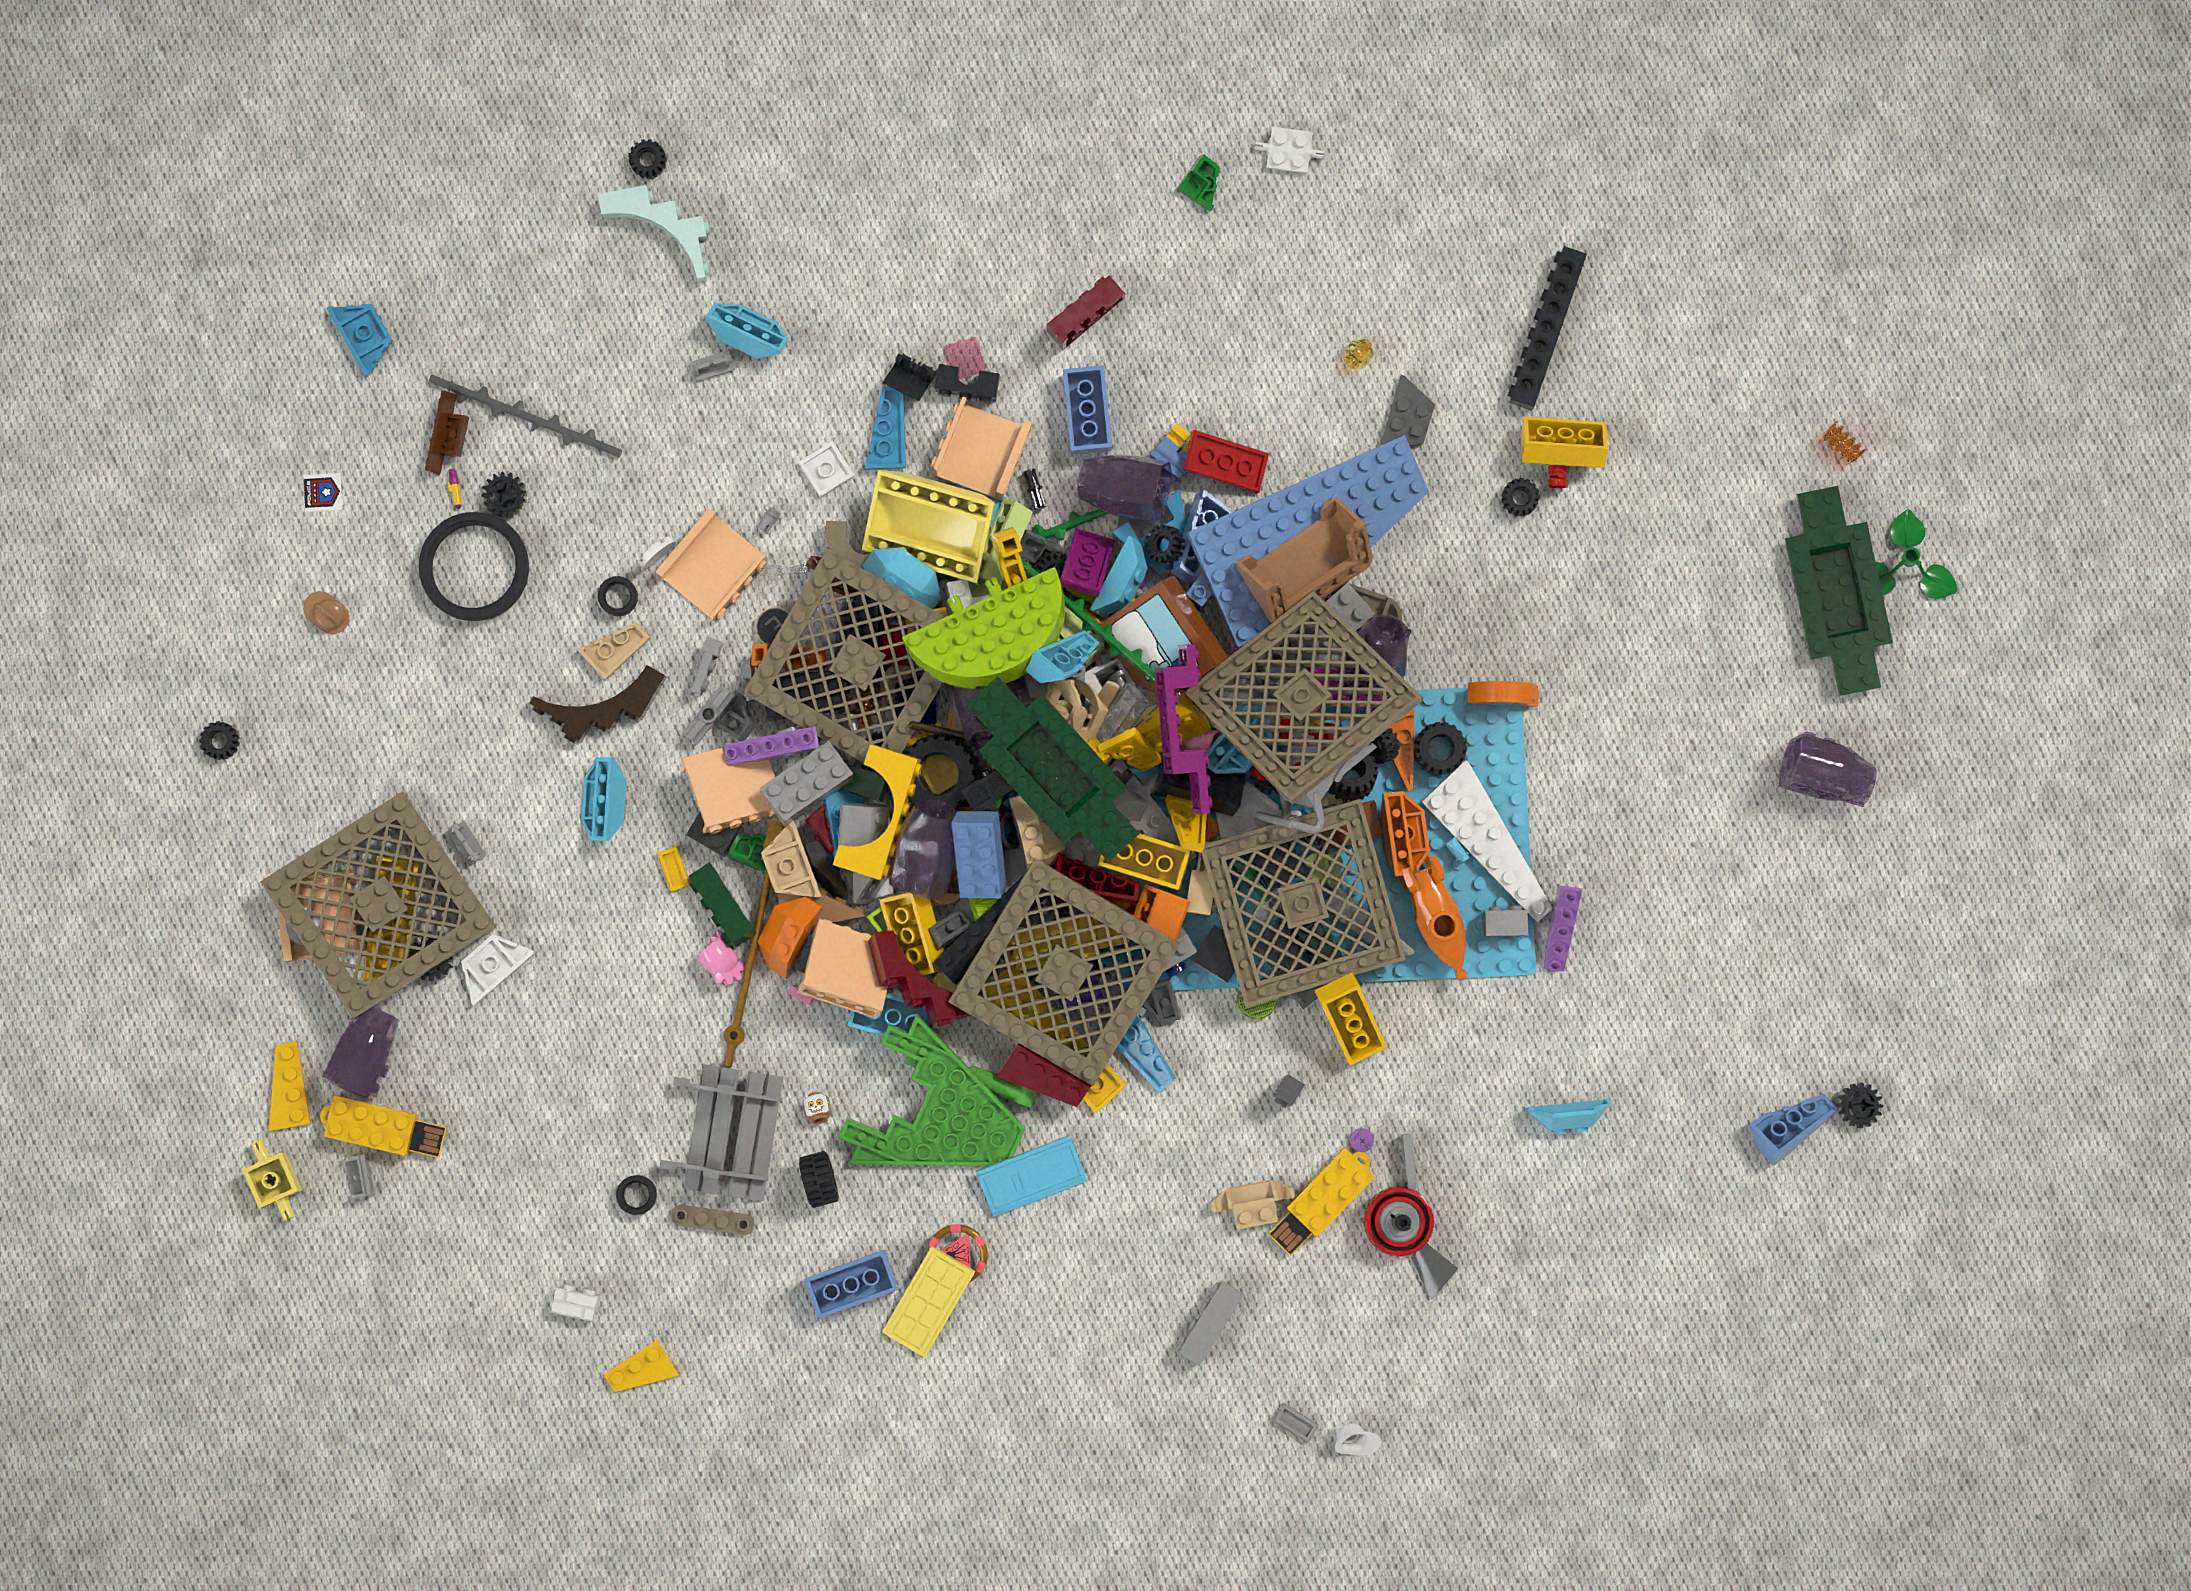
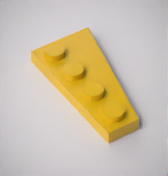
[269,1041,311,1131]

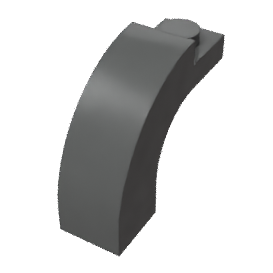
[1081,792,1148,854]

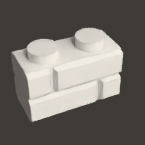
[551,1284,600,1321]

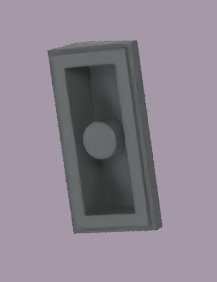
[928,909,972,951]

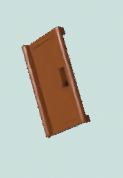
[1319,800,1382,850]

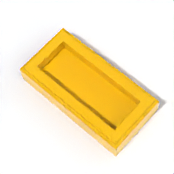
[657,846,690,892]

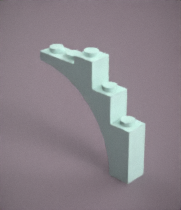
[598,185,710,283]

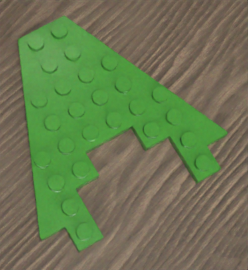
[838,1014,1026,1166]

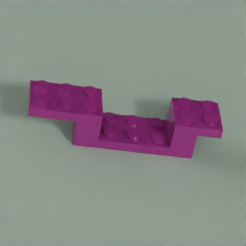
[1155,644,1212,814]

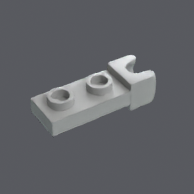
[691,637,723,696]

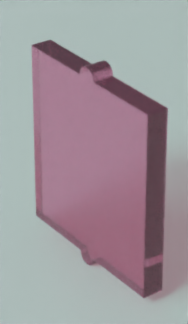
[943,337,986,379]

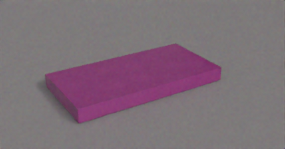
[1060,528,1115,597]

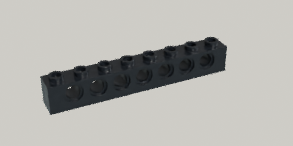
[1507,246,1587,411]

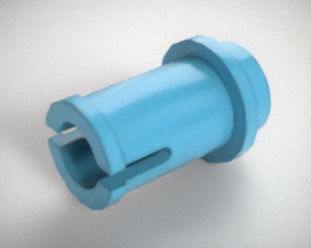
[1445,837,1470,865]

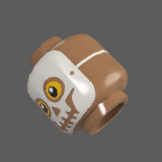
[803,1092,832,1124]

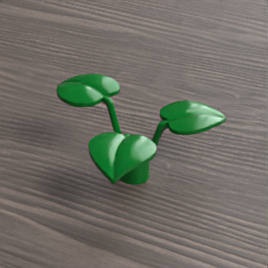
[1876,509,1957,599]

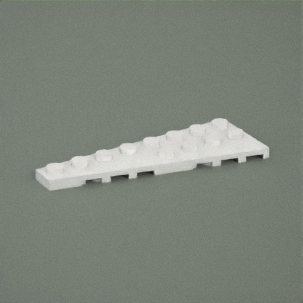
[1421,760,1552,923]

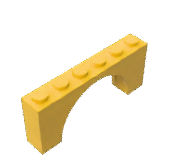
[833,744,922,880]

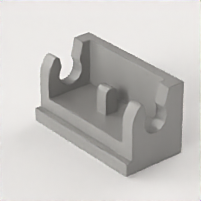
[344,1154,375,1200]

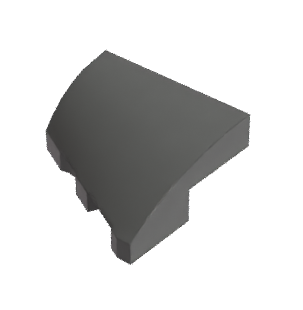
[1019,529,1063,569]
[1411,1243,1458,1299]

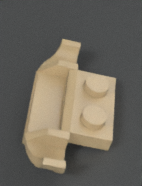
[1211,1180,1295,1230]

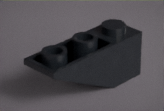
[803,839,848,899]

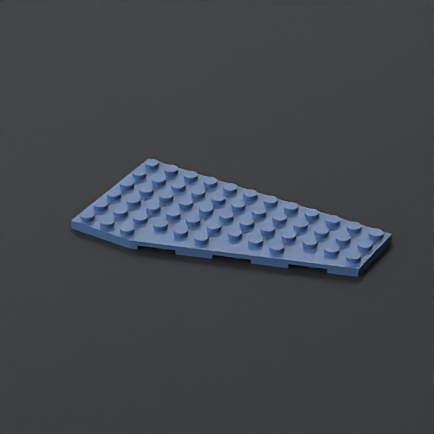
[1186,435,1429,648]

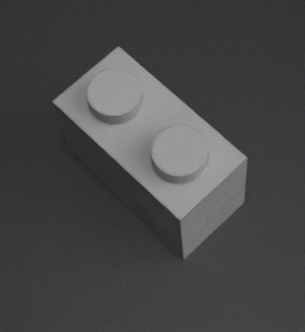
[1484,906,1528,937]

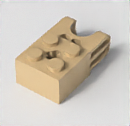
[1186,842,1216,917]

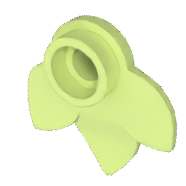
[1304,852,1343,889]

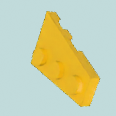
[1098,727,1162,771]
[1165,795,1207,853]
[603,1340,680,1392]

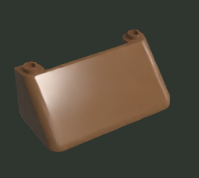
[1236,496,1373,624]

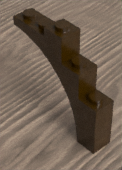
[529,665,667,744]

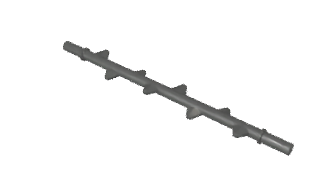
[429,375,623,458]

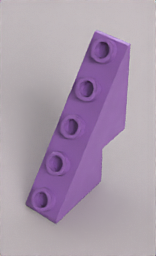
[725,726,819,765]
[1544,886,1582,972]

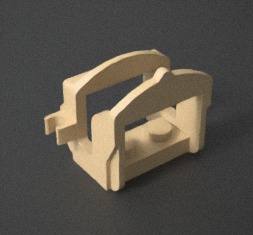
[1044,678,1108,741]

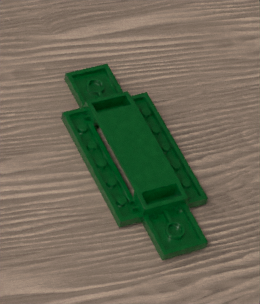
[1784,486,1893,696]
[966,676,1140,862]

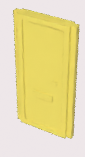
[882,1246,975,1358]

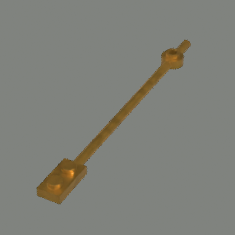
[724,819,787,1067]

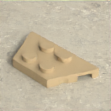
[761,821,821,898]

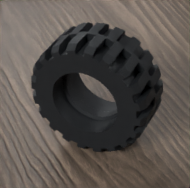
[906,734,980,814]

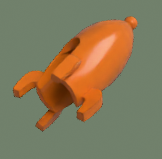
[1398,855,1467,981]

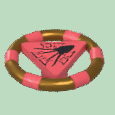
[927,1224,988,1282]

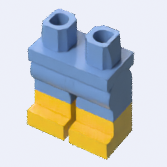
[1145,423,1191,487]

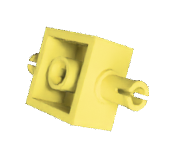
[243,1139,303,1221]

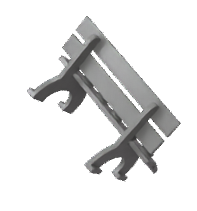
[659,1064,783,1201]

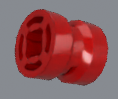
[1547,465,1569,489]

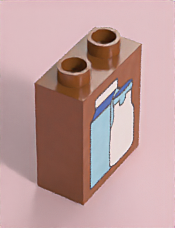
[1099,576,1228,707]

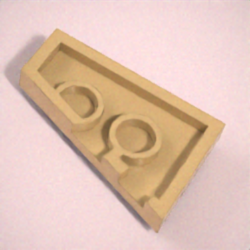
[576,622,651,680]

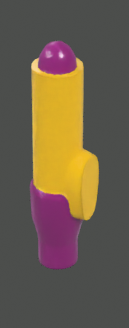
[447,469,462,509]

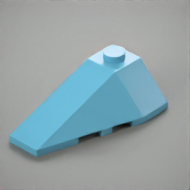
[1025,630,1100,683]

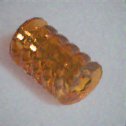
[1821,420,1867,465]
[851,683,883,724]

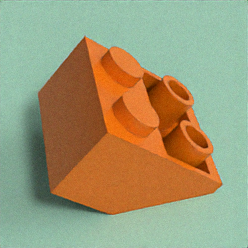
[1134,885,1191,940]

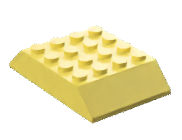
[862,470,995,583]

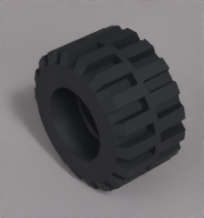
[1414,722,1467,776]
[1328,753,1378,802]
[799,1151,839,1208]

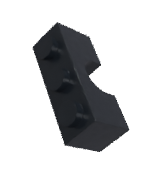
[935,364,1000,404]

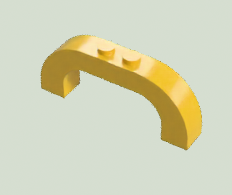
[992,527,1027,589]

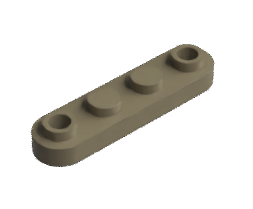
[671,1205,755,1235]

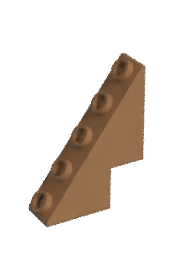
[778,888,866,925]

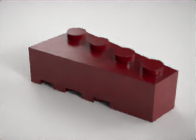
[1047,275,1125,350]
[1051,852,1140,914]
[997,1043,1092,1107]

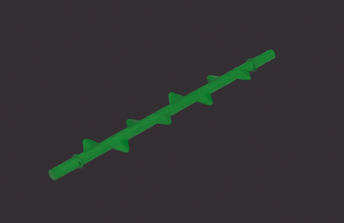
[936,505,1111,582]
[1020,557,1156,684]

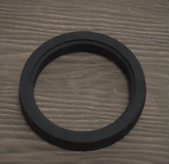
[419,512,529,621]

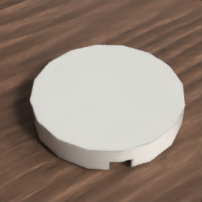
[639,536,675,569]

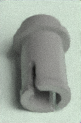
[756,507,780,534]

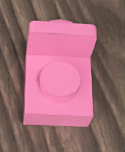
[787,984,818,1005]

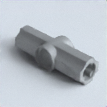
[683,685,735,745]

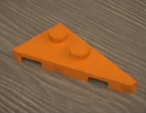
[1388,709,1415,792]

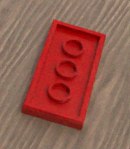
[1182,430,1269,493]

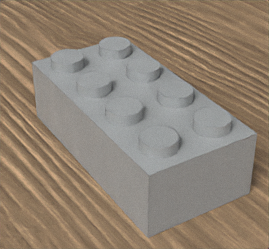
[1289,582,1375,661]
[760,741,853,827]

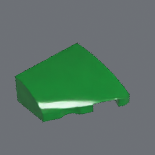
[1176,154,1220,211]
[729,834,766,873]

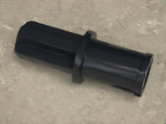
[1023,468,1046,510]

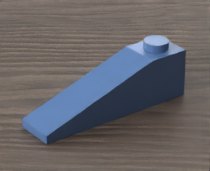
[1749,1094,1838,1166]

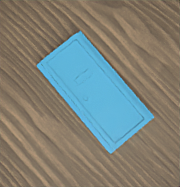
[976,1135,1087,1217]

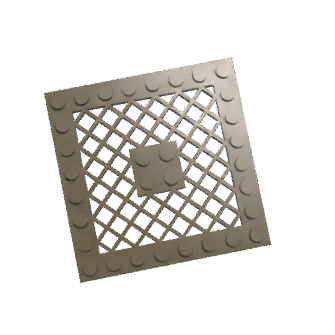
[743,548,945,763]
[1184,591,1423,805]
[260,791,496,1020]
[1201,799,1406,1007]
[948,858,1180,1086]

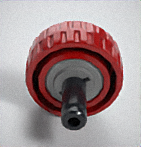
[1364,1186,1434,1257]

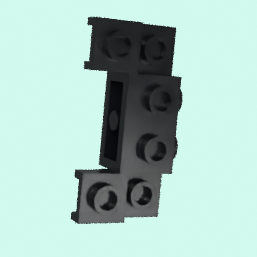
[960,757,1045,817]

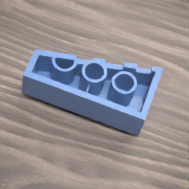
[1171,490,1233,584]

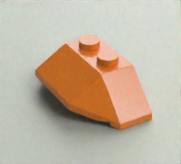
[1380,791,1430,877]
[757,896,823,979]

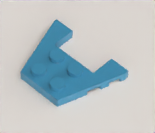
[1111,490,1187,575]

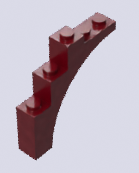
[868,930,992,1029]

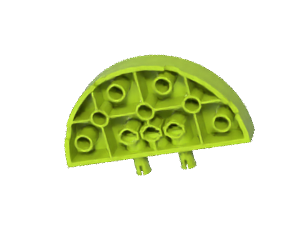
[902,567,1065,688]

